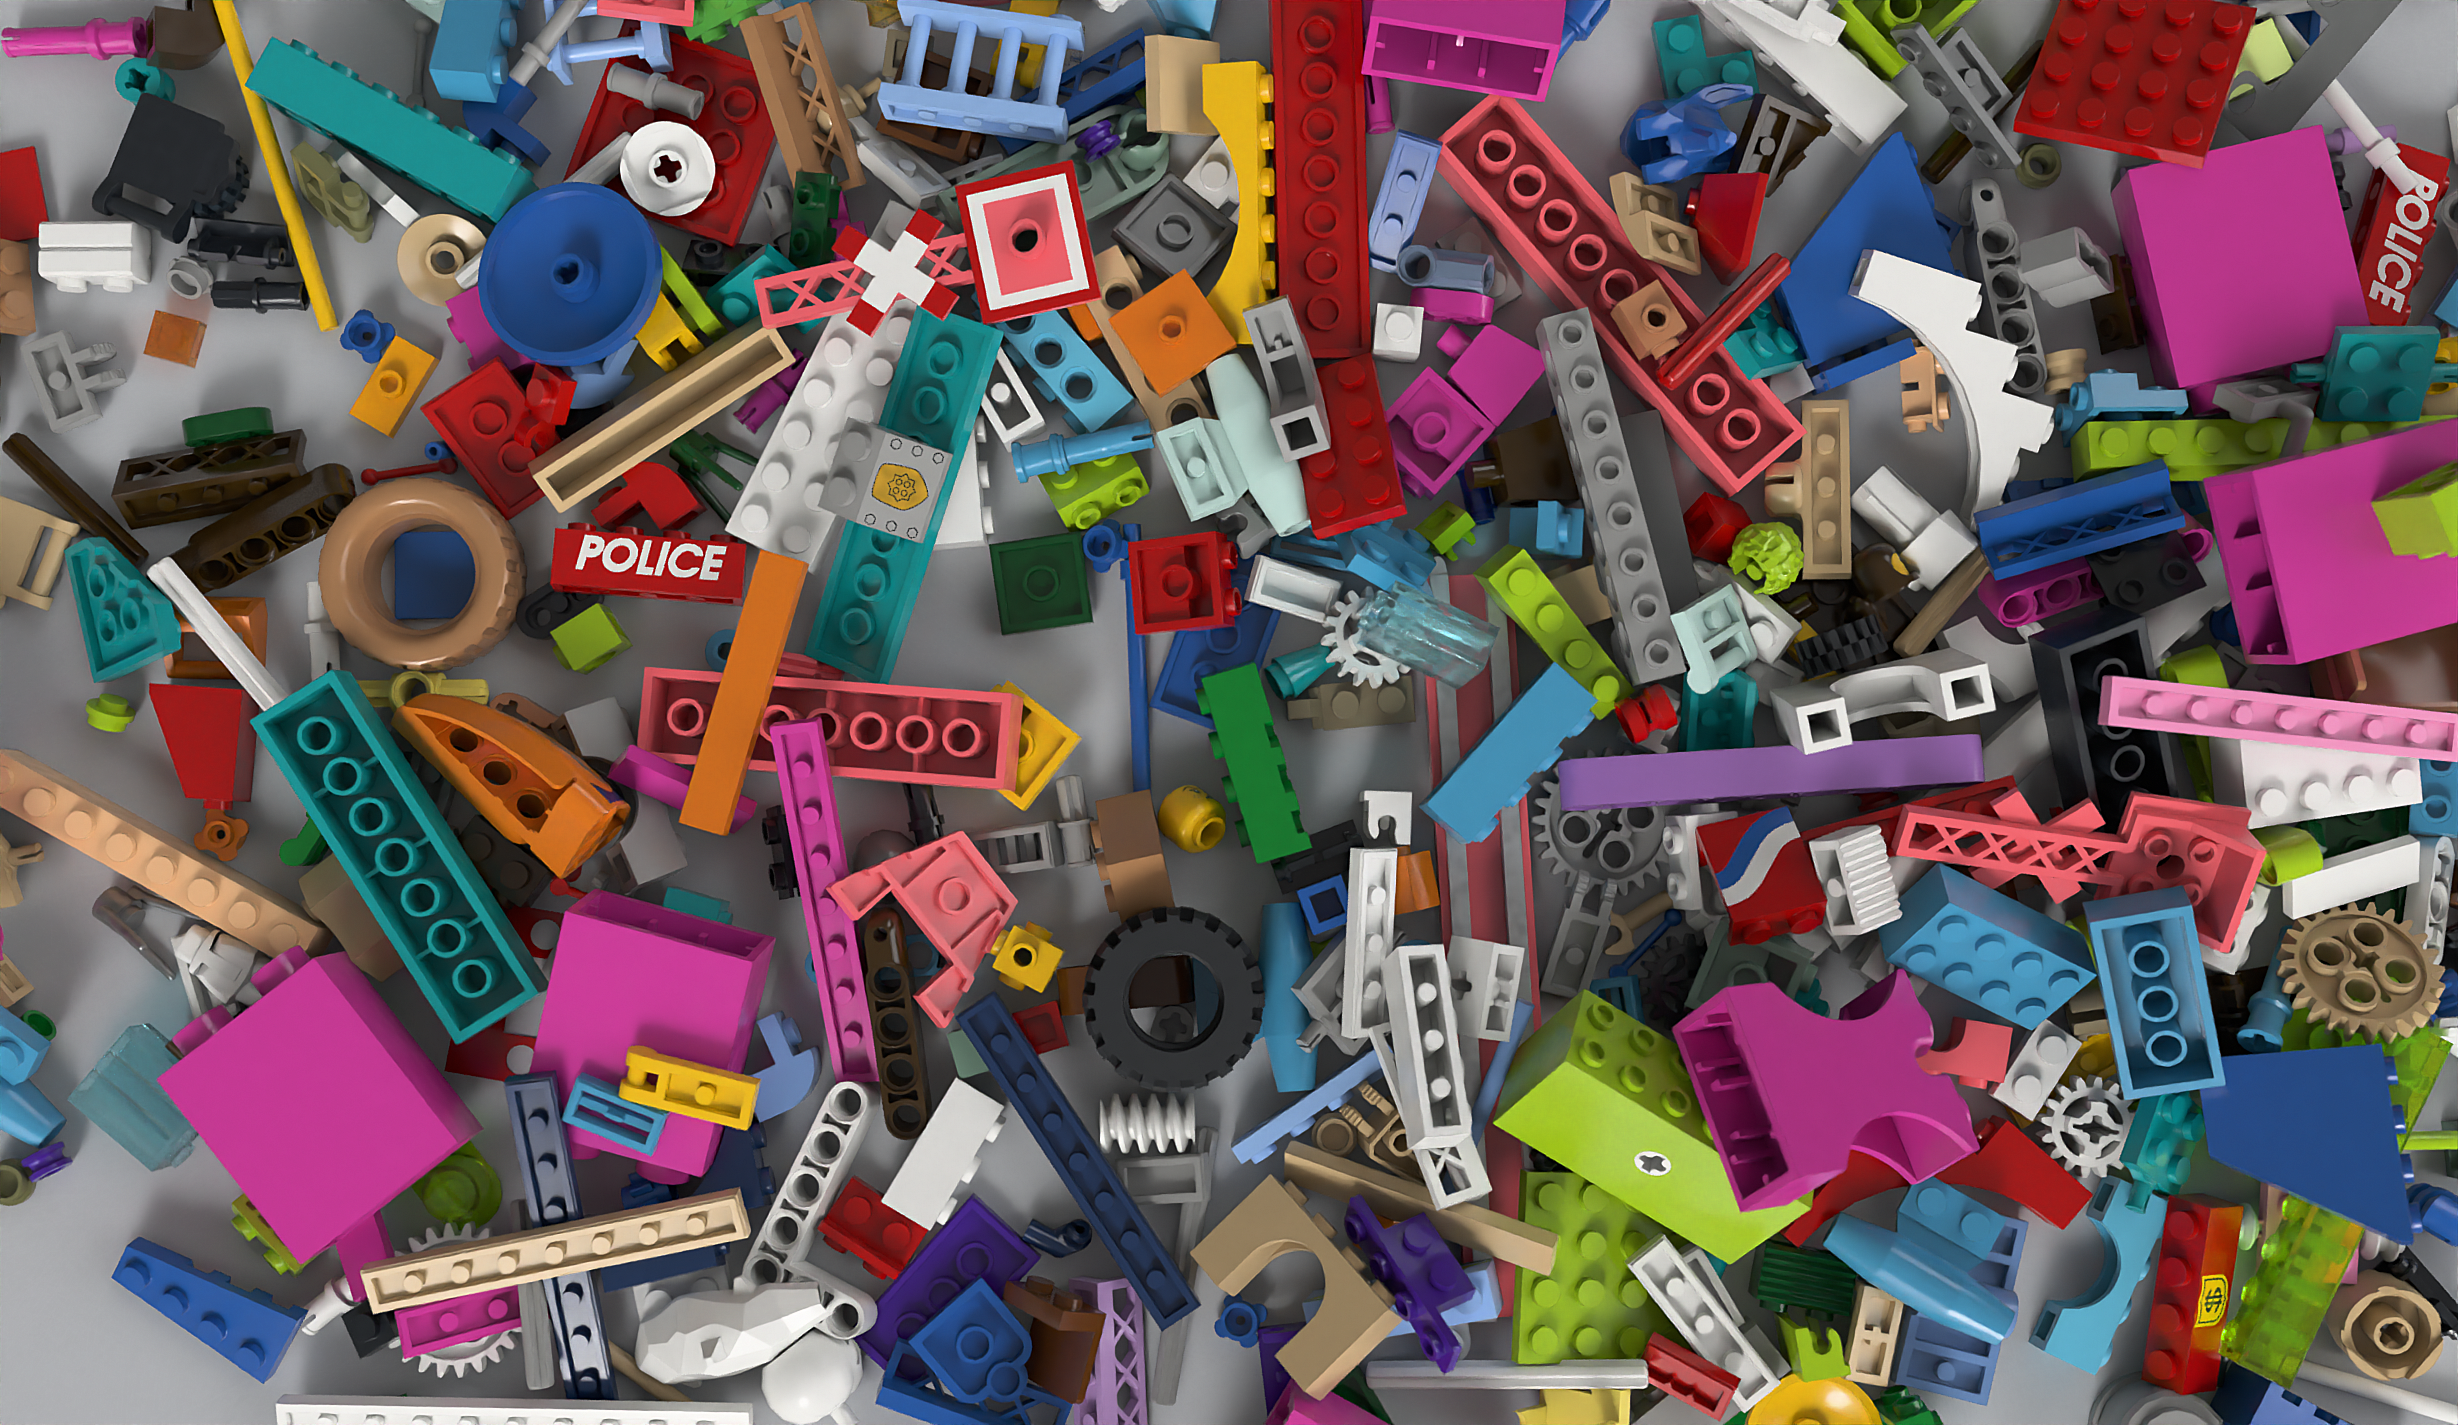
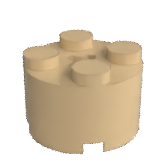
[2325,1269,2444,1381]

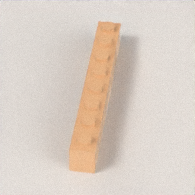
[0,749,334,960]

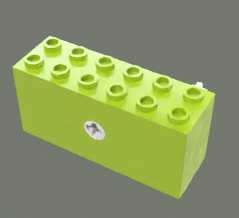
[1493,988,1814,1265]

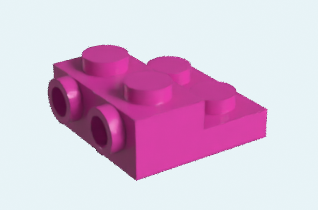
[1386,366,1497,501]

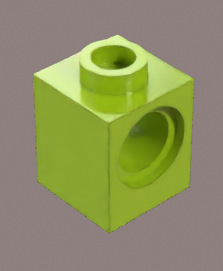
[550,603,633,675]

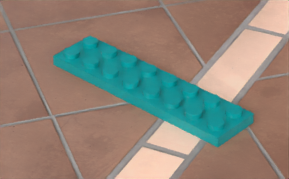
[804,305,1005,684]

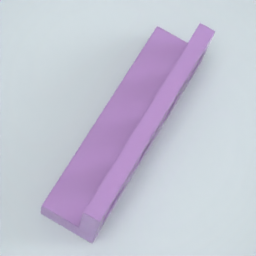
[1069,1275,1147,1425]

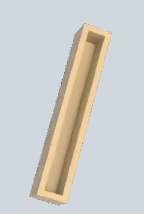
[527,314,796,514]

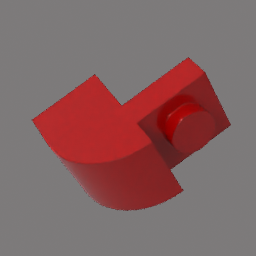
[590,461,708,532]

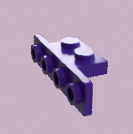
[1344,1194,1476,1374]

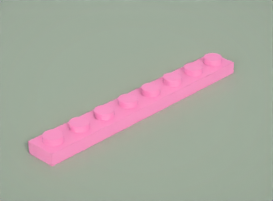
[2098,676,2458,762]

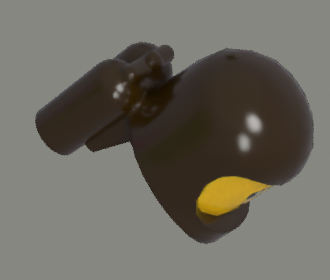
[1849,542,1920,633]

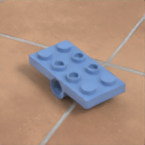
[1891,1213,2029,1406]

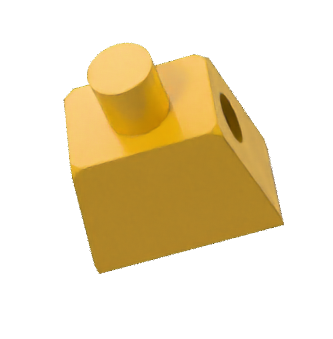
[635,289,707,374]

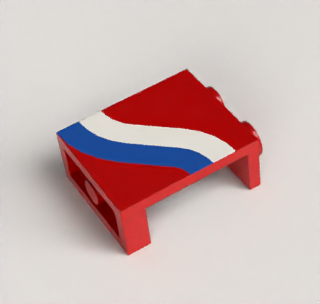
[1695,806,1828,947]

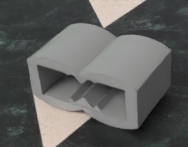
[2016,226,2115,308]

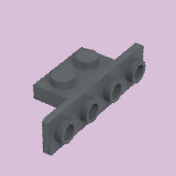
[1890,22,2022,169]

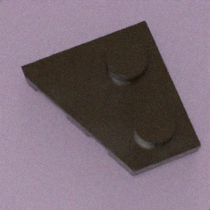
[1726,93,1832,198]

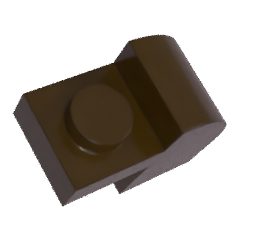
[146,0,226,70]

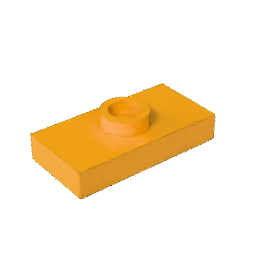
[349,335,440,438]

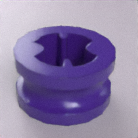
[1074,120,1121,163]
[21,1141,73,1183]

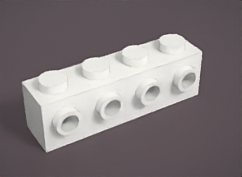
[1382,944,1472,1150]

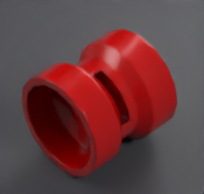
[1614,683,1678,745]

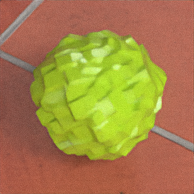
[1727,522,1805,595]

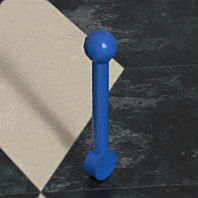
[1608,909,1682,977]

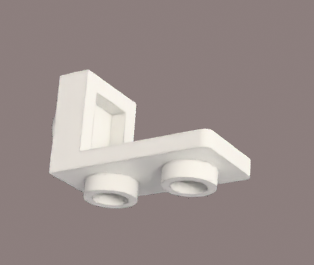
[1663,802,1738,910]

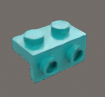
[1678,668,1759,752]

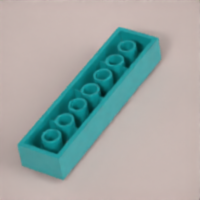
[250,669,549,1045]

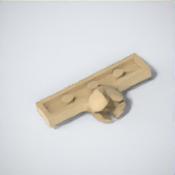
[1764,399,1851,579]

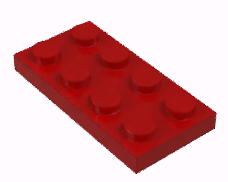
[1299,352,1408,540]

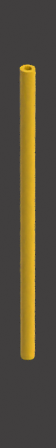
[212,0,339,332]

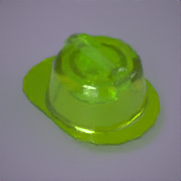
[411,1140,502,1231]

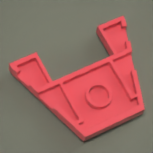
[825,830,1018,1028]

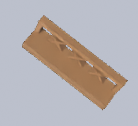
[739,2,867,191]

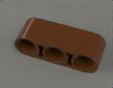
[1056,955,1195,1016]

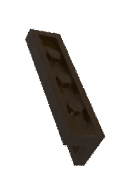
[111,429,307,530]

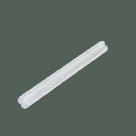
[1366,1359,1649,1389]

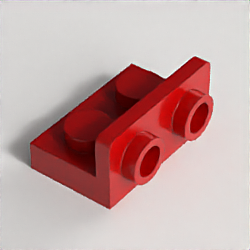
[817,1175,929,1280]

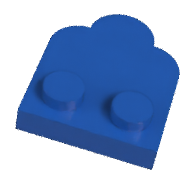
[907,1275,1032,1404]

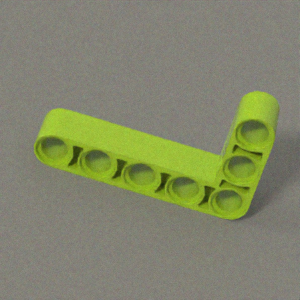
[2159,644,2323,887]

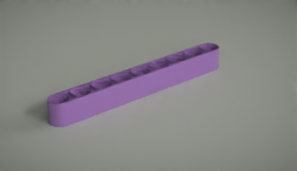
[1558,734,1985,811]

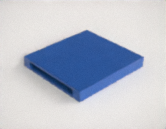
[394,531,476,620]

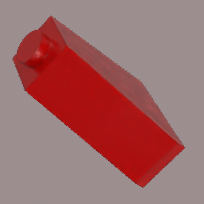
[149,683,259,810]

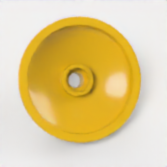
[1745,1372,1883,1425]

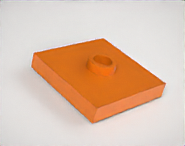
[1108,268,1237,398]

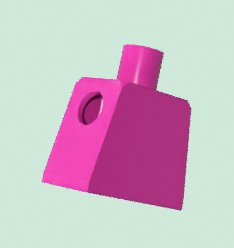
[1436,323,1546,435]

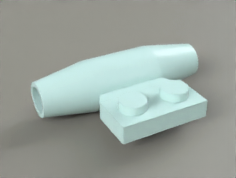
[1155,353,1311,537]

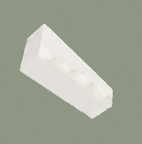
[2208,736,2423,829]

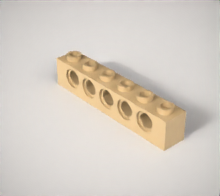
[1086,245,1249,496]

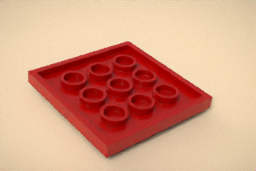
[2013,0,2257,169]
[562,19,778,247]

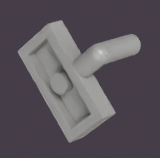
[2212,375,2319,459]

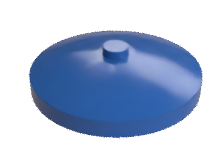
[478,182,663,367]

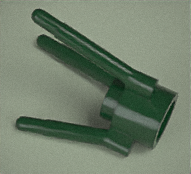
[669,429,760,526]

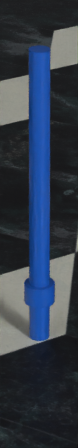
[1120,523,1152,797]

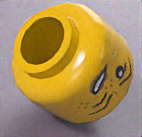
[1158,785,1226,854]

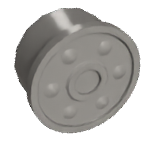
[2088,1371,2223,1425]

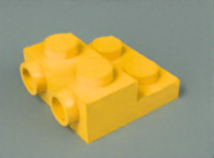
[989,680,1082,811]

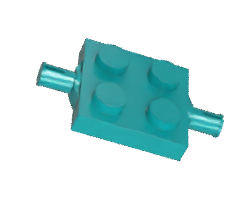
[2290,326,2458,421]
[2119,1091,2205,1214]

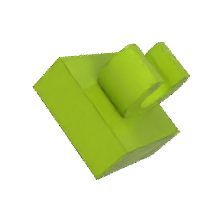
[1413,500,1476,562]

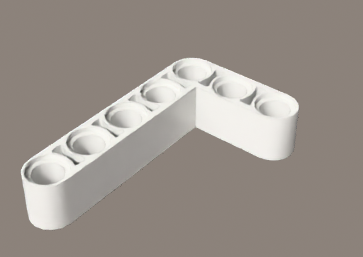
[742,1081,880,1340]

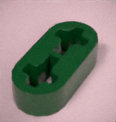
[181,407,274,447]

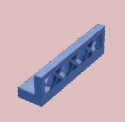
[994,28,1146,158]
[1973,458,2186,581]
[875,1337,1073,1425]

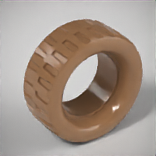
[318,477,528,672]

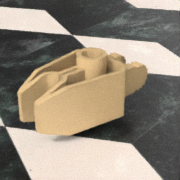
[1338,1081,1447,1188]

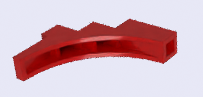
[1778,1115,2093,1247]

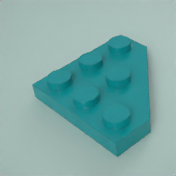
[64,537,182,683]

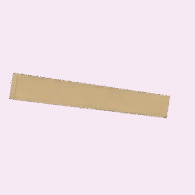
[360,1187,751,1314]

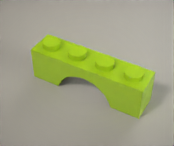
[1472,544,1635,721]

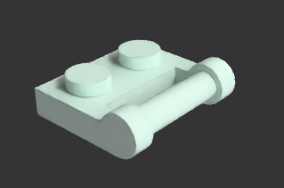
[1670,583,1757,694]

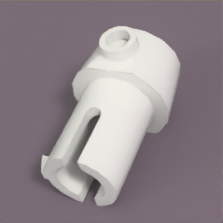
[1850,464,1980,591]

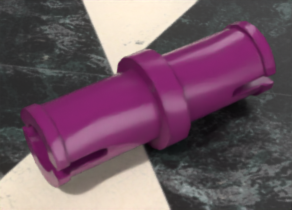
[732,348,810,435]

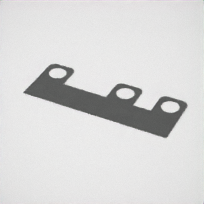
[2222,0,2402,141]
[1593,409,1714,674]

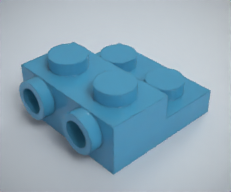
[2054,369,2188,448]
[1334,519,1437,612]

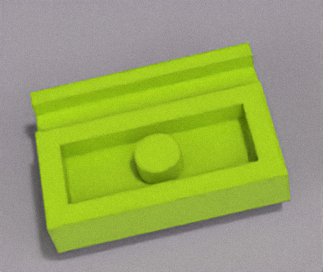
[660,244,729,343]

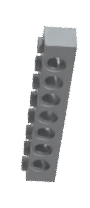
[1535,307,1686,687]

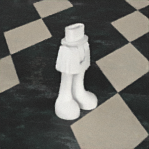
[175,924,271,1007]

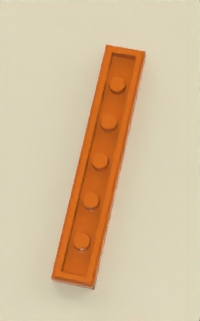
[678,549,809,836]

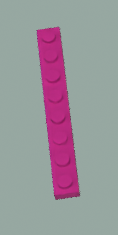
[769,717,879,1084]

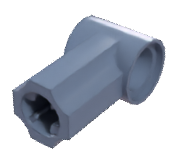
[1396,244,1495,296]

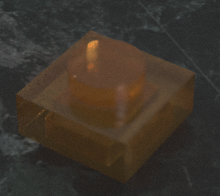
[143,310,207,368]

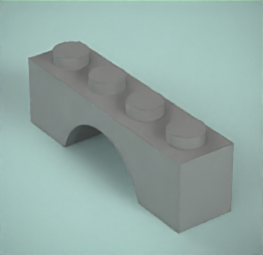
[551,696,689,895]

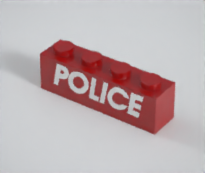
[2350,142,2451,326]
[550,522,747,606]

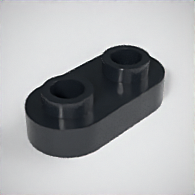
[516,582,605,640]

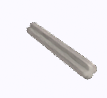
[510,1198,554,1390]

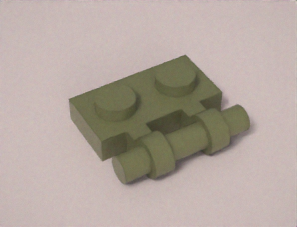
[290,140,375,243]

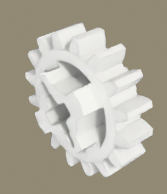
[1320,586,1423,689]
[2034,1074,2136,1178]

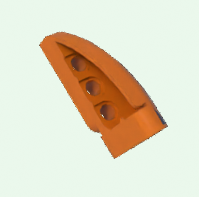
[390,693,631,879]

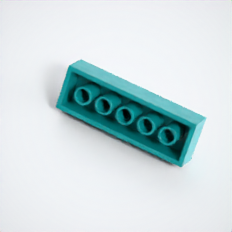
[245,37,540,227]

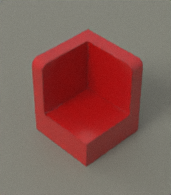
[1683,492,1753,566]

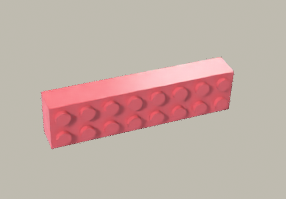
[637,667,1023,791]

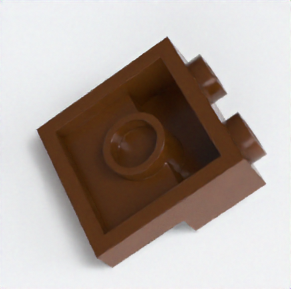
[875,43,995,166]

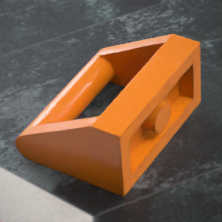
[163,596,268,680]

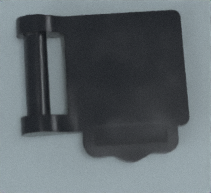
[92,92,240,244]

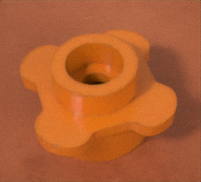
[194,809,250,861]

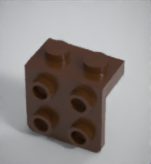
[1002,1275,1107,1404]

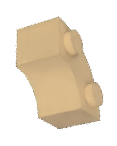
[298,853,405,983]

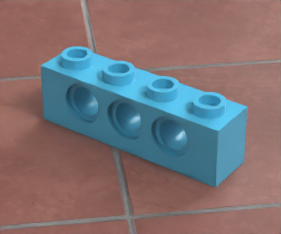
[970,291,1135,435]

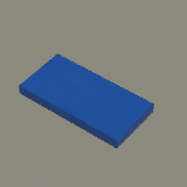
[1149,540,1299,731]

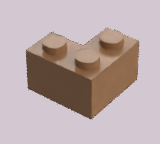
[1090,789,1175,924]

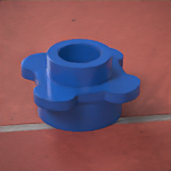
[340,309,396,364]
[1082,519,1129,573]
[1214,1293,1268,1348]

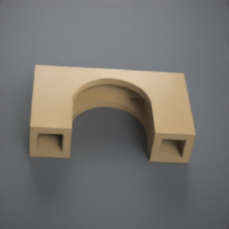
[1190,1174,1403,1401]

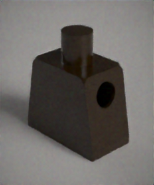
[1464,415,1580,508]

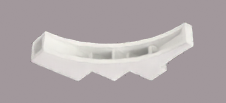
[1848,249,2054,533]

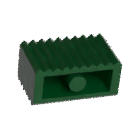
[1748,1239,1857,1322]

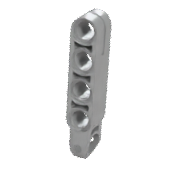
[1958,177,2047,398]

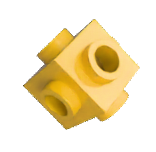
[990,921,1066,993]

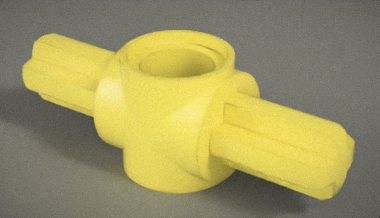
[356,671,489,714]

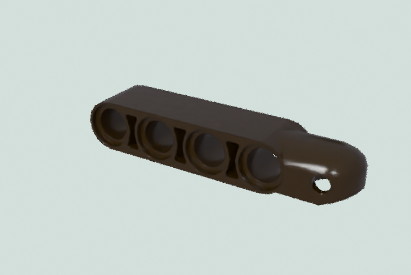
[146,463,357,606]
[864,907,932,1140]

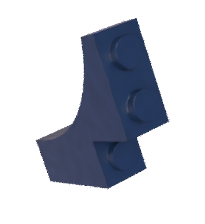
[600,1114,776,1293]

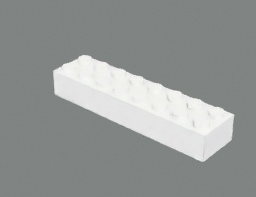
[725,199,971,577]

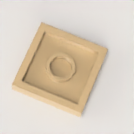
[1145,34,1220,137]

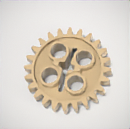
[2276,901,2446,1045]

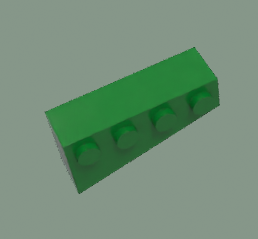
[1194,660,1312,864]

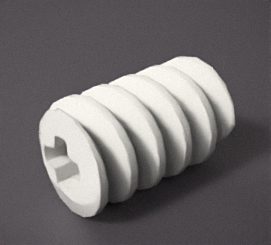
[1100,1093,1195,1153]

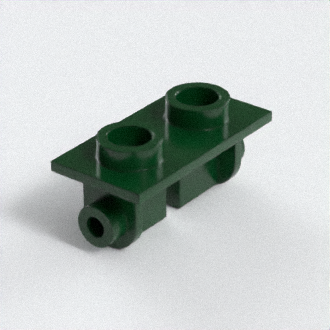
[788,171,842,267]

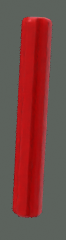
[1656,253,1791,390]

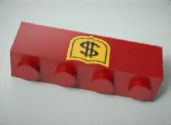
[2141,1193,2244,1395]

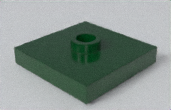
[989,531,1094,637]

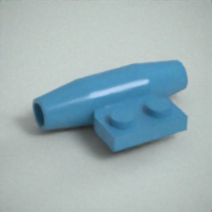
[1192,902,1319,1092]
[0,1005,67,1149]
[1822,1176,2015,1346]

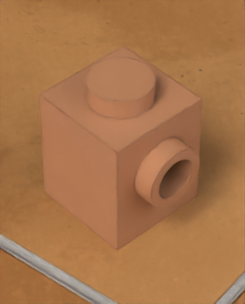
[1610,279,1688,361]

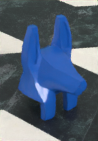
[1620,82,1753,185]

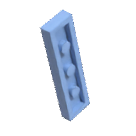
[1231,1044,1394,1164]

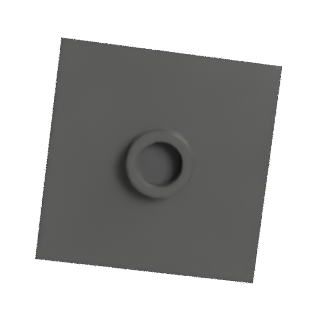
[1111,170,1238,281]

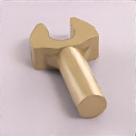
[1602,890,1673,955]

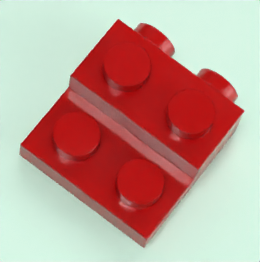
[1128,531,1242,636]

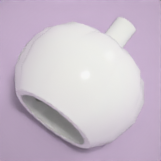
[761,1327,864,1425]

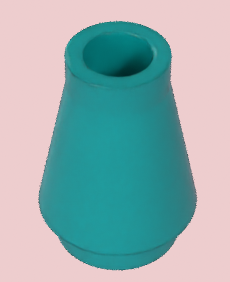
[1264,642,1335,700]

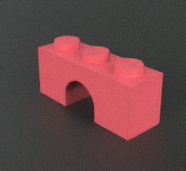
[1916,1016,2013,1089]

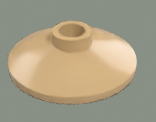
[397,214,487,307]

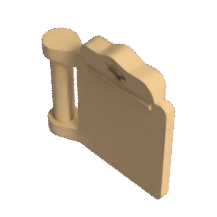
[0,495,82,611]

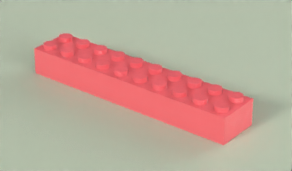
[1435,94,1807,499]

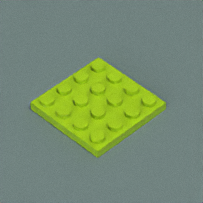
[1511,1169,1693,1364]

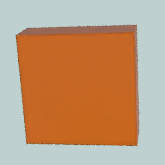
[1066,303,1104,349]

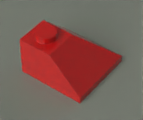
[1683,172,1769,286]

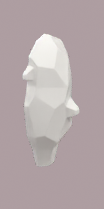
[635,1275,835,1388]

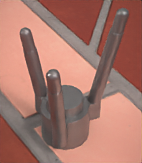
[92,885,213,981]

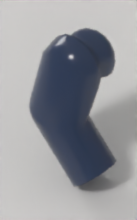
[1022,1219,1092,1258]

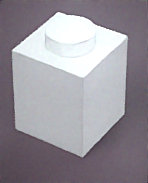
[1371,303,1424,364]

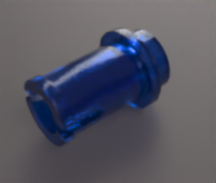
[1456,469,1498,526]

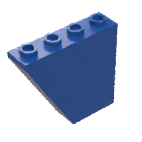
[1772,131,1965,369]
[2200,1044,2423,1246]

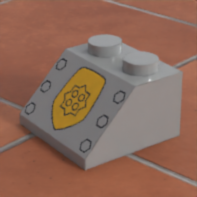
[817,417,953,543]

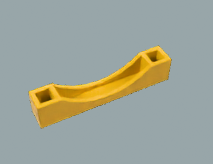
[1202,61,1277,348]

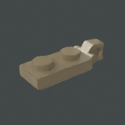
[1286,676,1416,731]

